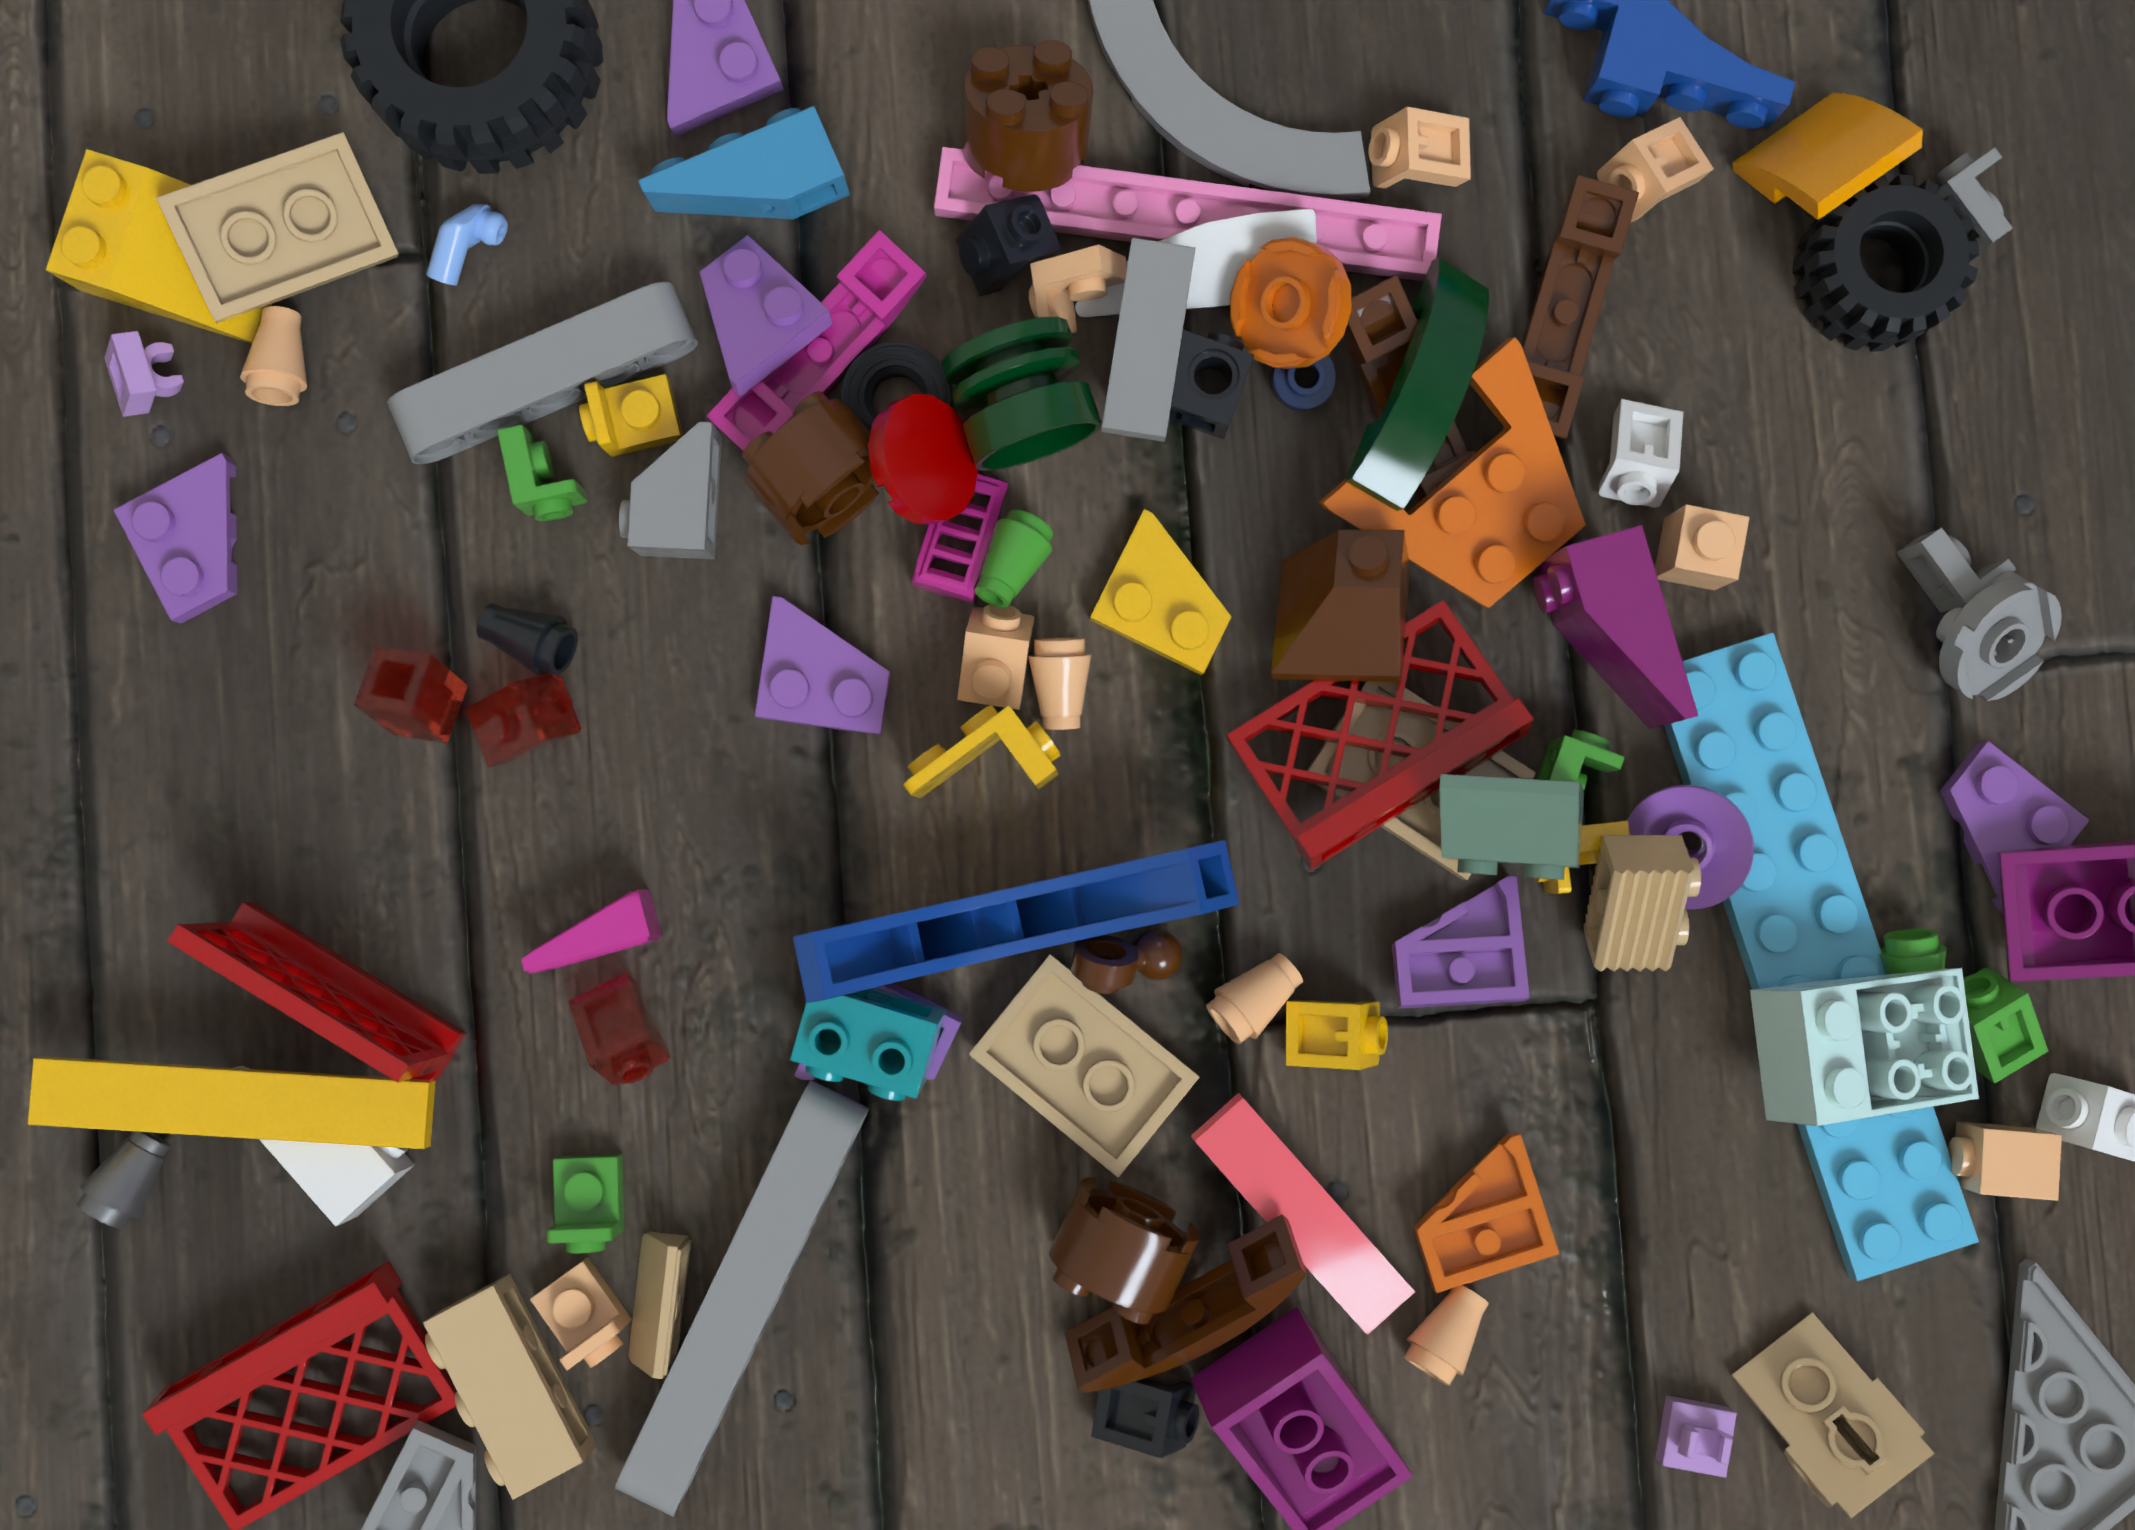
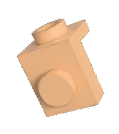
[957,605,1035,710]

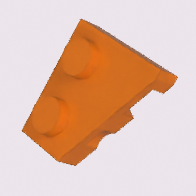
[1413,1131,1559,1293]

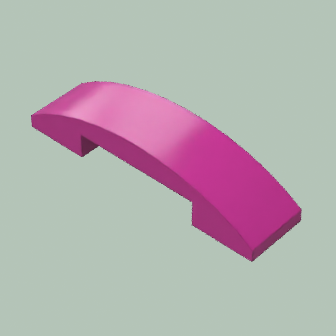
[706,230,927,451]

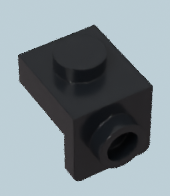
[956,194,1061,296]

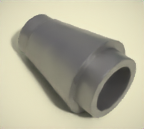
[76,1131,171,1229]

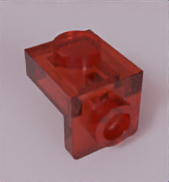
[465,675,581,767]

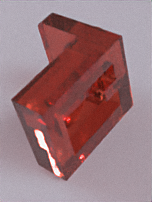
[568,973,670,1085]

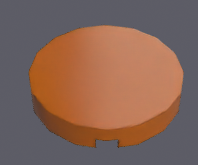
[1230,237,1352,369]

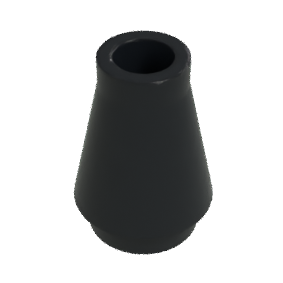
[476,603,578,676]

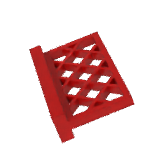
[1226,600,1534,870]
[167,902,467,1083]
[142,1261,457,1530]

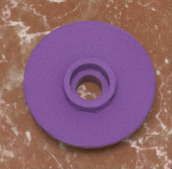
[1627,785,1754,909]

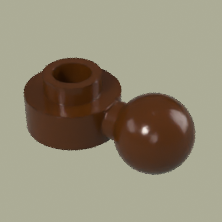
[1071,929,1183,994]

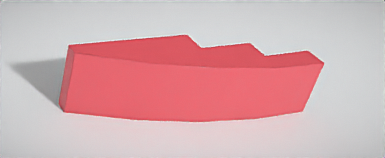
[1191,1093,1415,1335]

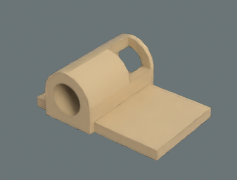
[1732,1312,1935,1519]

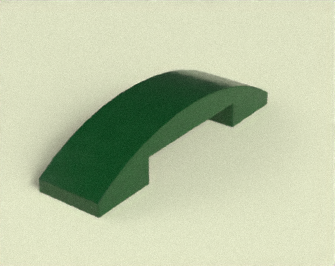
[1345,257,1489,511]

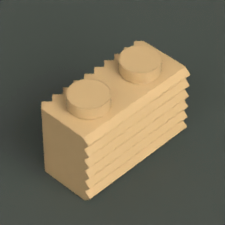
[1584,835,1701,972]

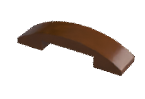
[1521,175,1639,440]
[1345,276,1476,501]
[1065,1214,1307,1393]

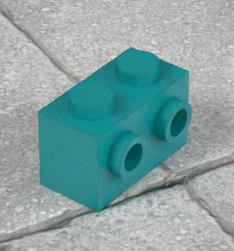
[790,988,946,1101]

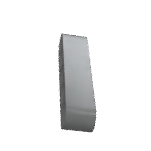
[387,282,698,464]

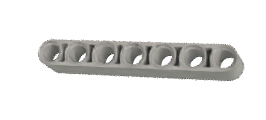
[615,1080,869,1517]

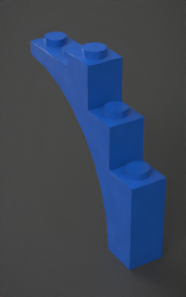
[1544,0,1795,129]
[792,840,1240,1003]

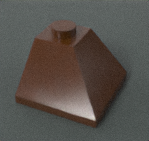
[1271,530,1410,682]

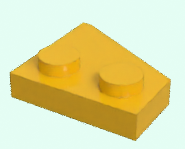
[1090,509,1232,675]

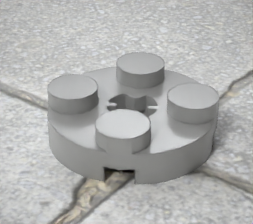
[1936,571,2062,701]

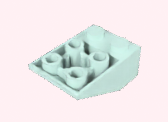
[1750,968,1979,1126]

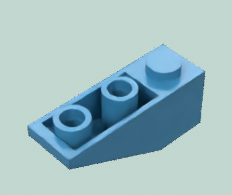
[638,106,850,219]

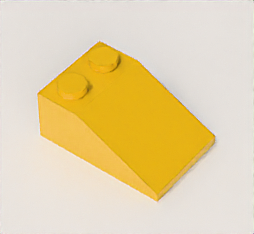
[45,149,272,344]

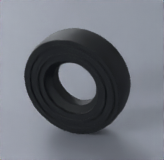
[840,342,954,432]

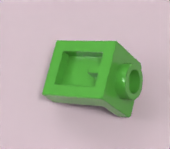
[497,425,588,521]
[1536,730,1625,789]
[1963,968,2048,1084]
[547,1154,625,1254]

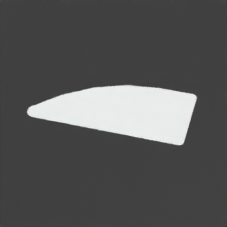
[1075,209,1317,317]

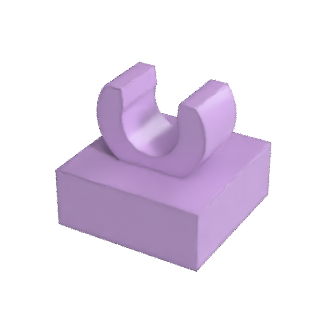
[104,331,184,417]
[1655,1395,1737,1478]

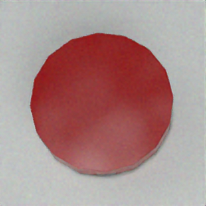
[868,394,978,524]

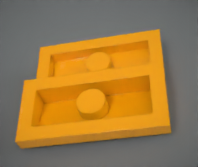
[1732,93,1923,220]

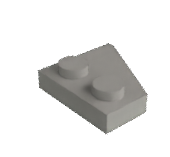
[361,1420,477,1530]

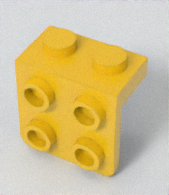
[903,705,1061,798]

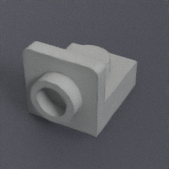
[1934,147,2013,252]
[1896,527,2016,613]

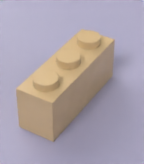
[423,1274,597,1500]

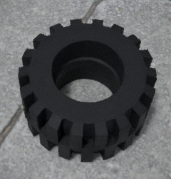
[1792,174,1980,352]

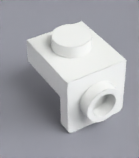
[2036,1073,2135,1162]

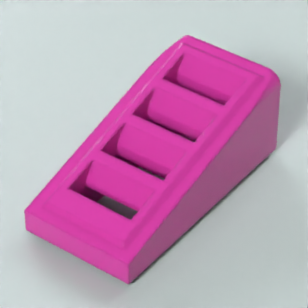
[911,474,1009,604]
[521,889,662,974]

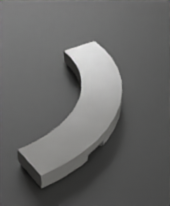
[1087,0,1370,201]

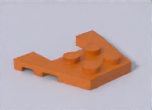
[1319,337,1586,608]

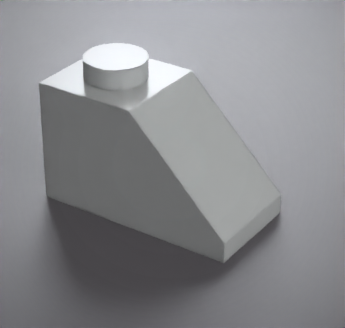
[619,422,722,559]

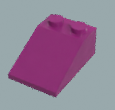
[1533,525,1699,729]
[1998,839,2135,982]
[1190,1307,1413,1530]

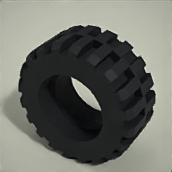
[340,0,603,174]

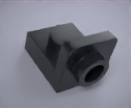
[1091,1378,1199,1458]

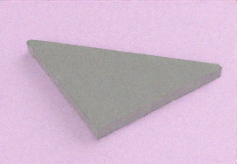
[1994,1258,2135,1530]

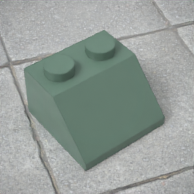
[1440,774,1584,880]

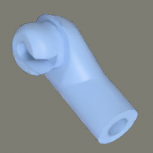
[426,204,508,285]

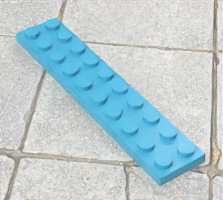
[1664,633,1979,1281]

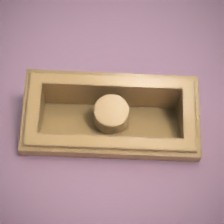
[628,1232,691,1379]

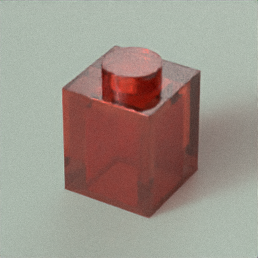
[353,646,468,744]

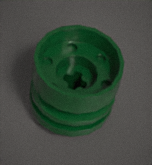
[941,317,1102,471]

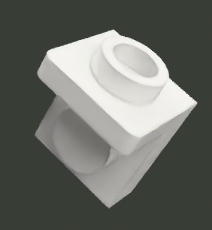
[1599,399,1683,508]

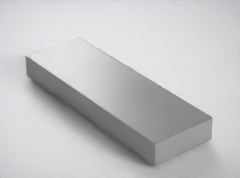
[1101,238,1196,442]

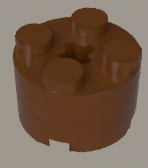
[962,40,1093,192]
[742,391,879,545]
[1049,1177,1200,1324]

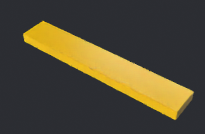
[28,1056,436,1149]

